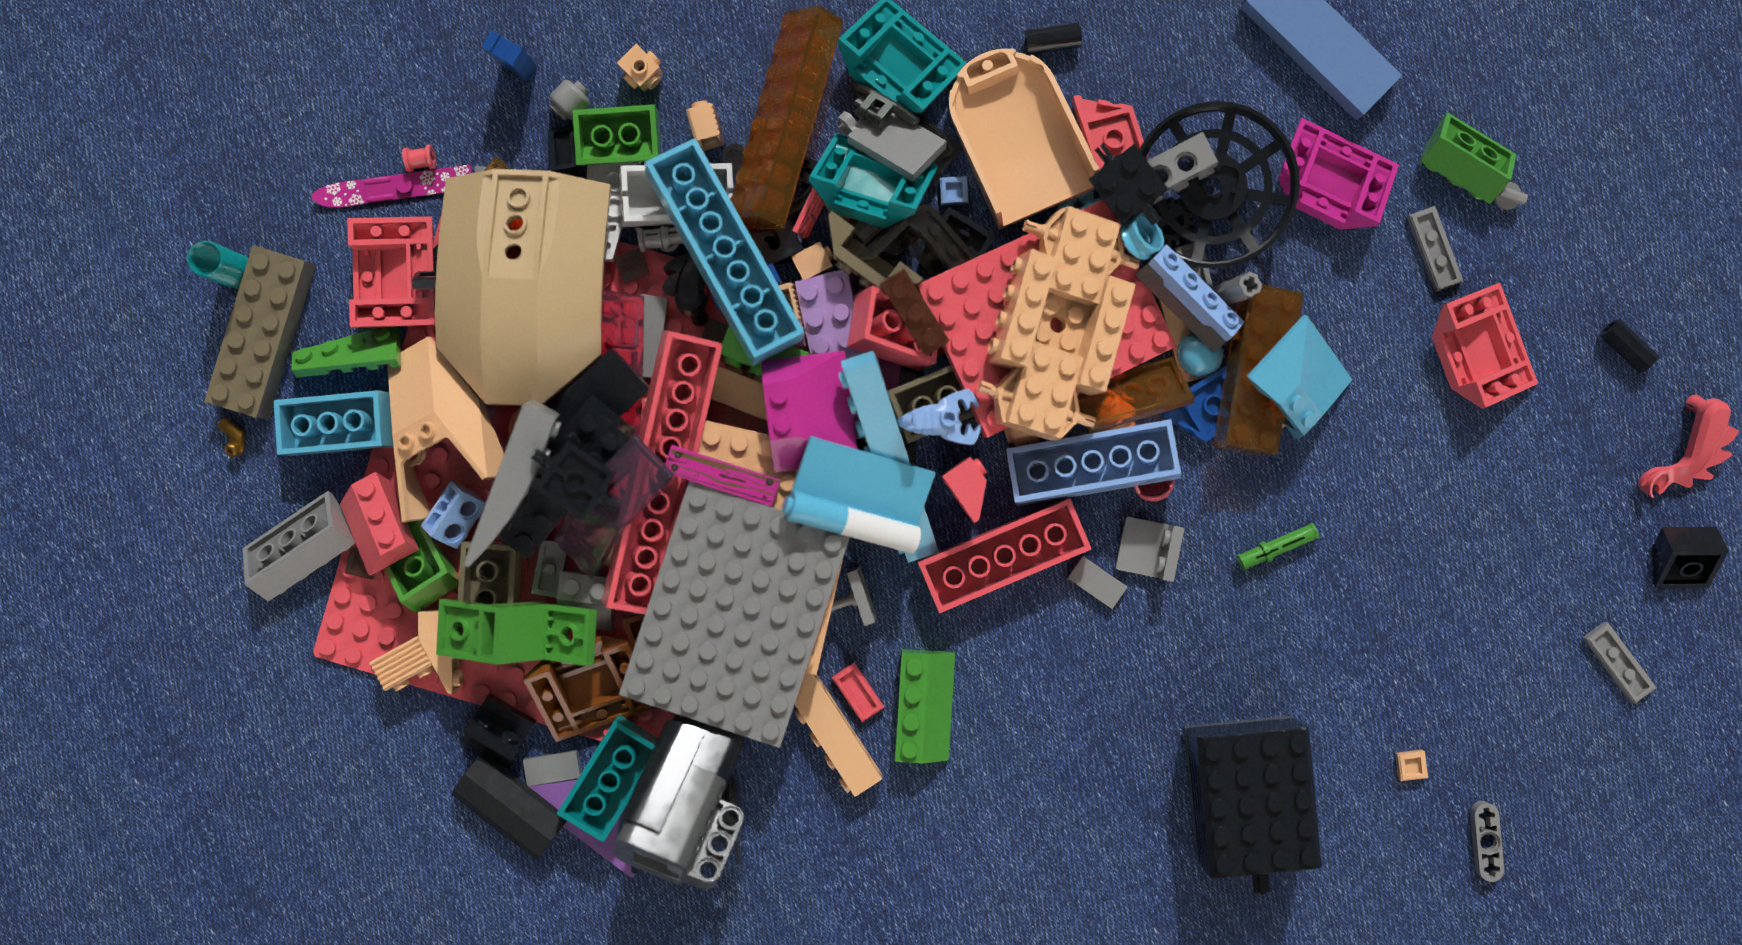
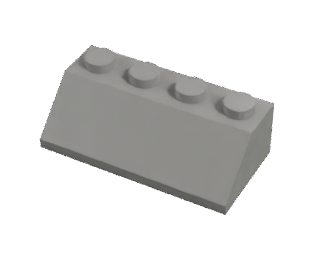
[242,491,355,601]

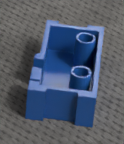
[481,30,537,82]

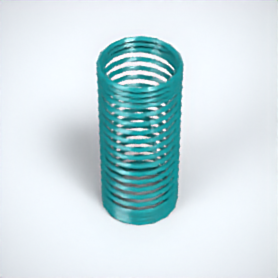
[187,241,248,289]

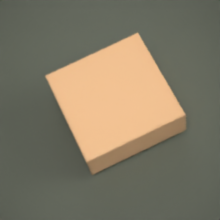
[1395,750,1428,781]

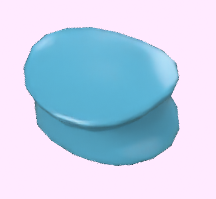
[1121,213,1164,260]

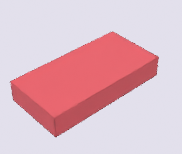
[832,662,884,722]

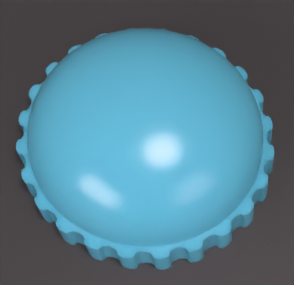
[1177,332,1224,377]

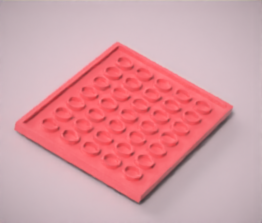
[915,200,1177,438]

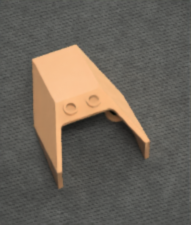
[387,337,504,523]

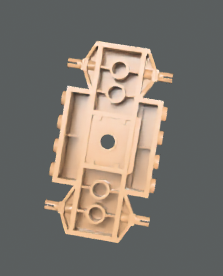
[977,206,1140,441]

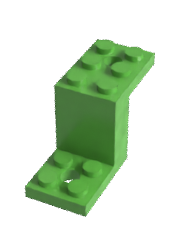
[436,599,597,666]

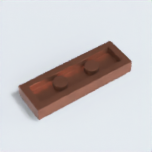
[880,268,950,356]

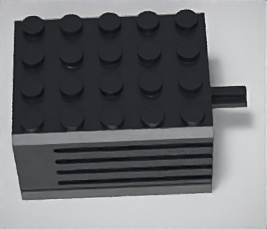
[1183,716,1322,894]

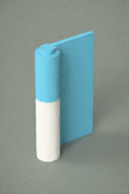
[782,436,936,554]

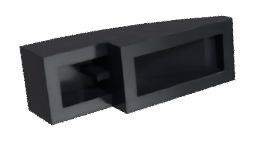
[548,125,584,178]

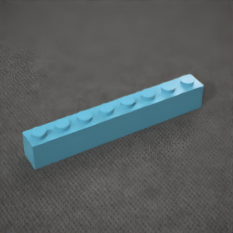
[838,351,939,563]

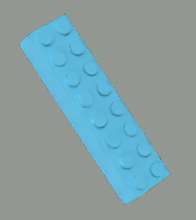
[645,138,805,366]

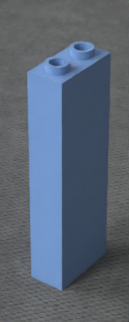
[1240,0,1402,120]

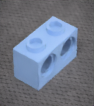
[421,480,486,549]

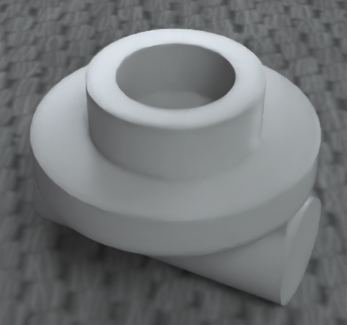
[1494,182,1528,210]

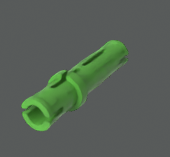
[1237,523,1319,571]

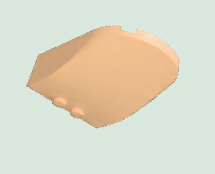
[949,49,1099,230]

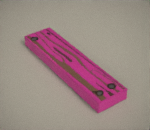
[663,445,780,507]

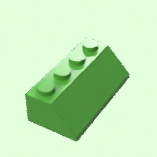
[895,649,955,764]

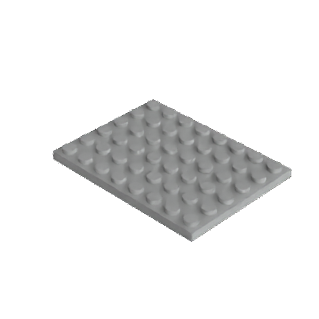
[619,480,850,748]

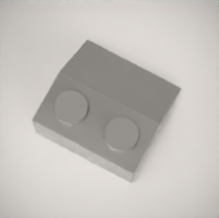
[557,569,616,631]

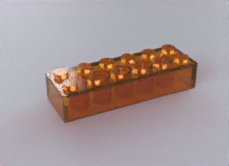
[1213,284,1304,457]

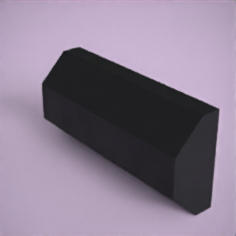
[451,752,567,861]

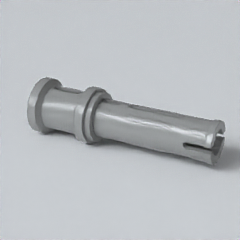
[637,225,683,253]

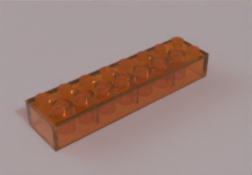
[730,5,844,230]

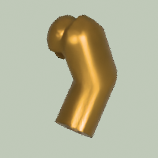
[217,417,245,457]

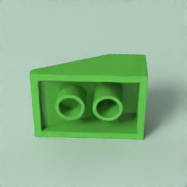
[384,520,459,613]

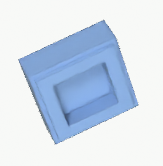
[940,176,968,206]

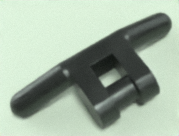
[850,83,920,129]

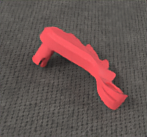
[1638,395,1739,498]

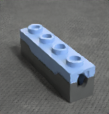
[1135,244,1244,352]

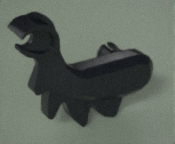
[662,230,750,327]

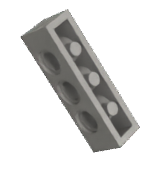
[1116,132,1218,218]

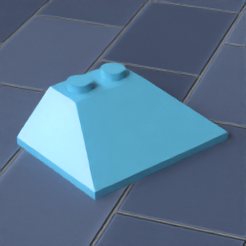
[1247,315,1352,440]

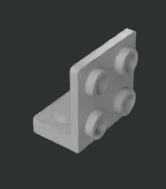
[1115,517,1185,582]

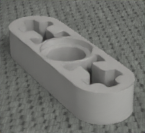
[1470,801,1504,882]

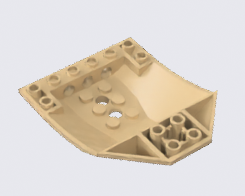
[435,169,611,406]

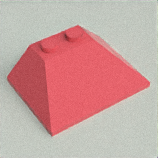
[347,216,435,328]
[1432,283,1538,409]

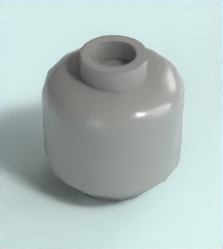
[549,80,590,121]

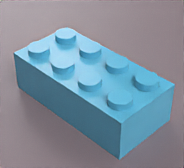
[274,390,394,456]

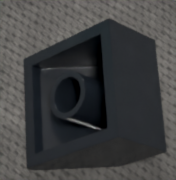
[1653,527,1729,588]

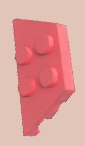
[1072,95,1149,170]

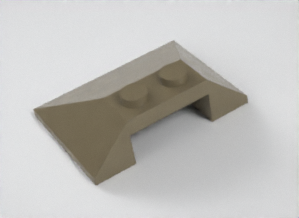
[828,211,923,289]

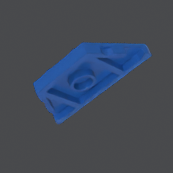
[1154,355,1251,443]

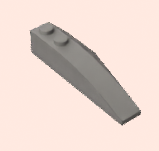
[464,399,562,567]

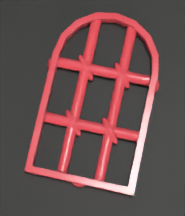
[792,187,825,241]

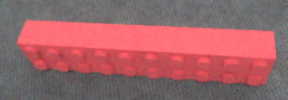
[601,330,723,614]

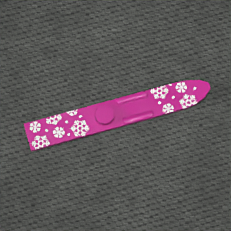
[312,164,472,208]

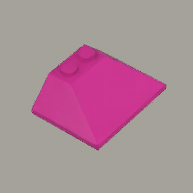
[1278,118,1399,230]
[761,351,857,472]

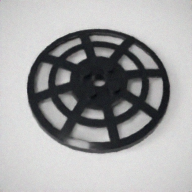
[1139,101,1300,269]

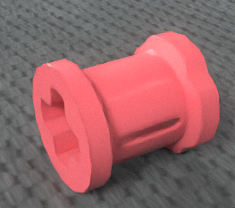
[402,144,437,173]

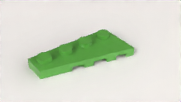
[291,326,401,378]

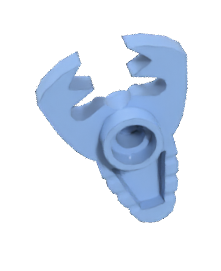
[897,389,981,445]

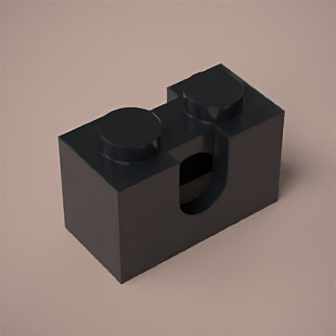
[749,221,804,267]

